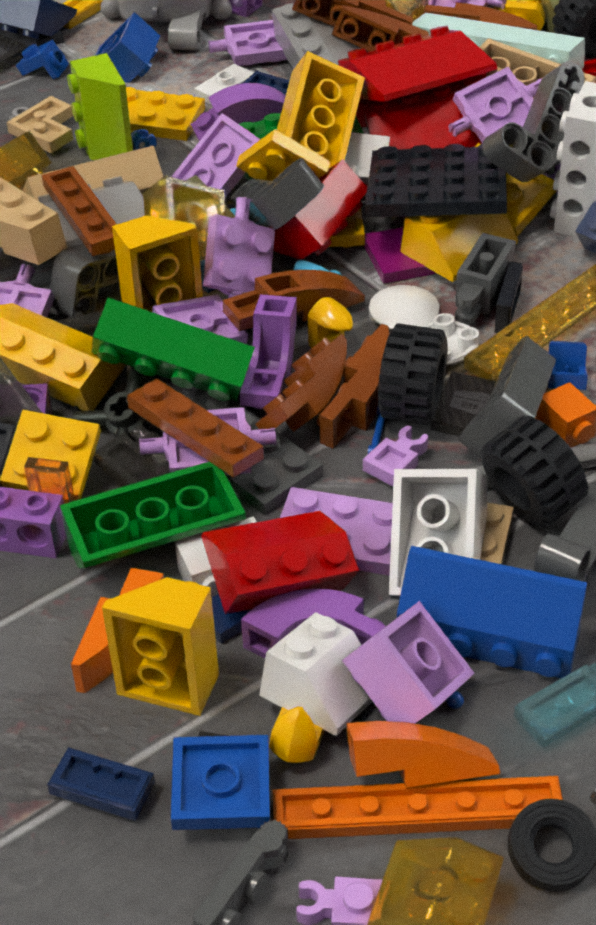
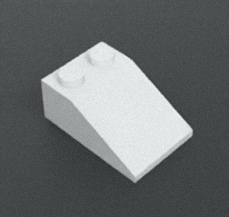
[389,469,488,596]

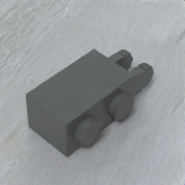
[455,233,516,325]

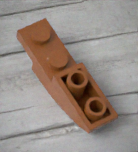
[292,0,413,27]
[424,2,537,30]
[332,6,429,52]
[222,269,365,331]
[317,323,389,449]
[255,334,347,432]

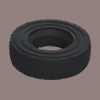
[508,799,596,891]

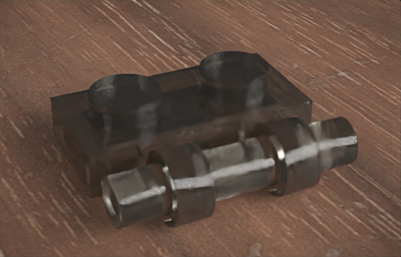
[93,425,170,487]

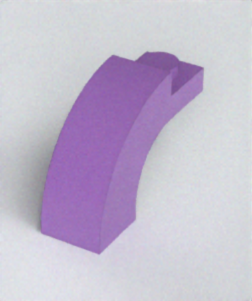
[191,83,285,141]
[240,294,297,409]
[241,589,386,659]

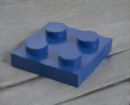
[171,735,270,830]

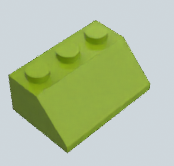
[67,53,133,160]

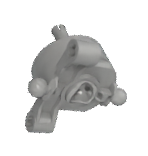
[101,0,232,50]

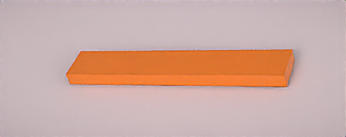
[273,776,562,839]

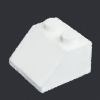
[259,612,373,736]

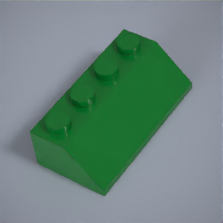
[91,297,255,402]
[60,462,246,568]

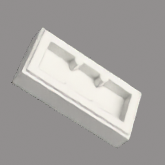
[194,64,254,105]

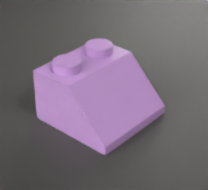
[342,601,474,723]

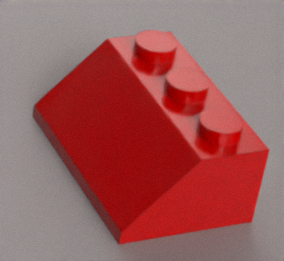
[273,159,367,260]
[201,511,359,614]

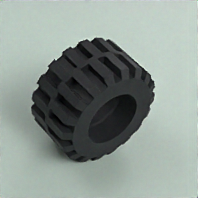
[552,0,596,58]
[378,323,448,425]
[480,415,589,528]

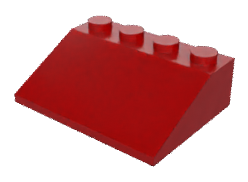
[338,26,497,102]
[362,73,487,150]

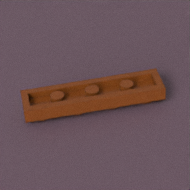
[42,166,117,256]
[127,379,264,478]

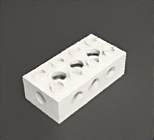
[550,81,596,237]

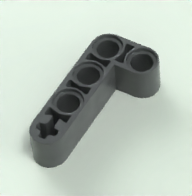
[482,61,585,182]
[231,158,324,229]
[50,244,119,323]
[458,336,556,458]
[534,482,596,592]

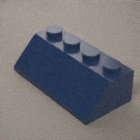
[0,0,77,39]

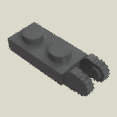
[193,819,288,925]

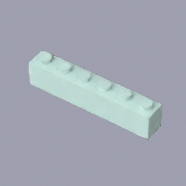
[412,13,585,69]

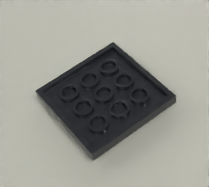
[365,144,507,218]

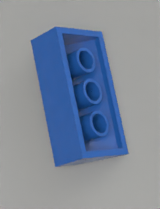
[397,546,587,680]

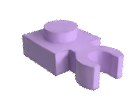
[363,425,428,486]
[296,877,385,925]

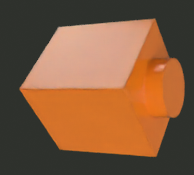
[536,382,596,448]

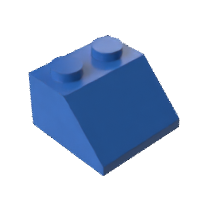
[95,12,160,83]

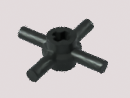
[72,366,151,470]

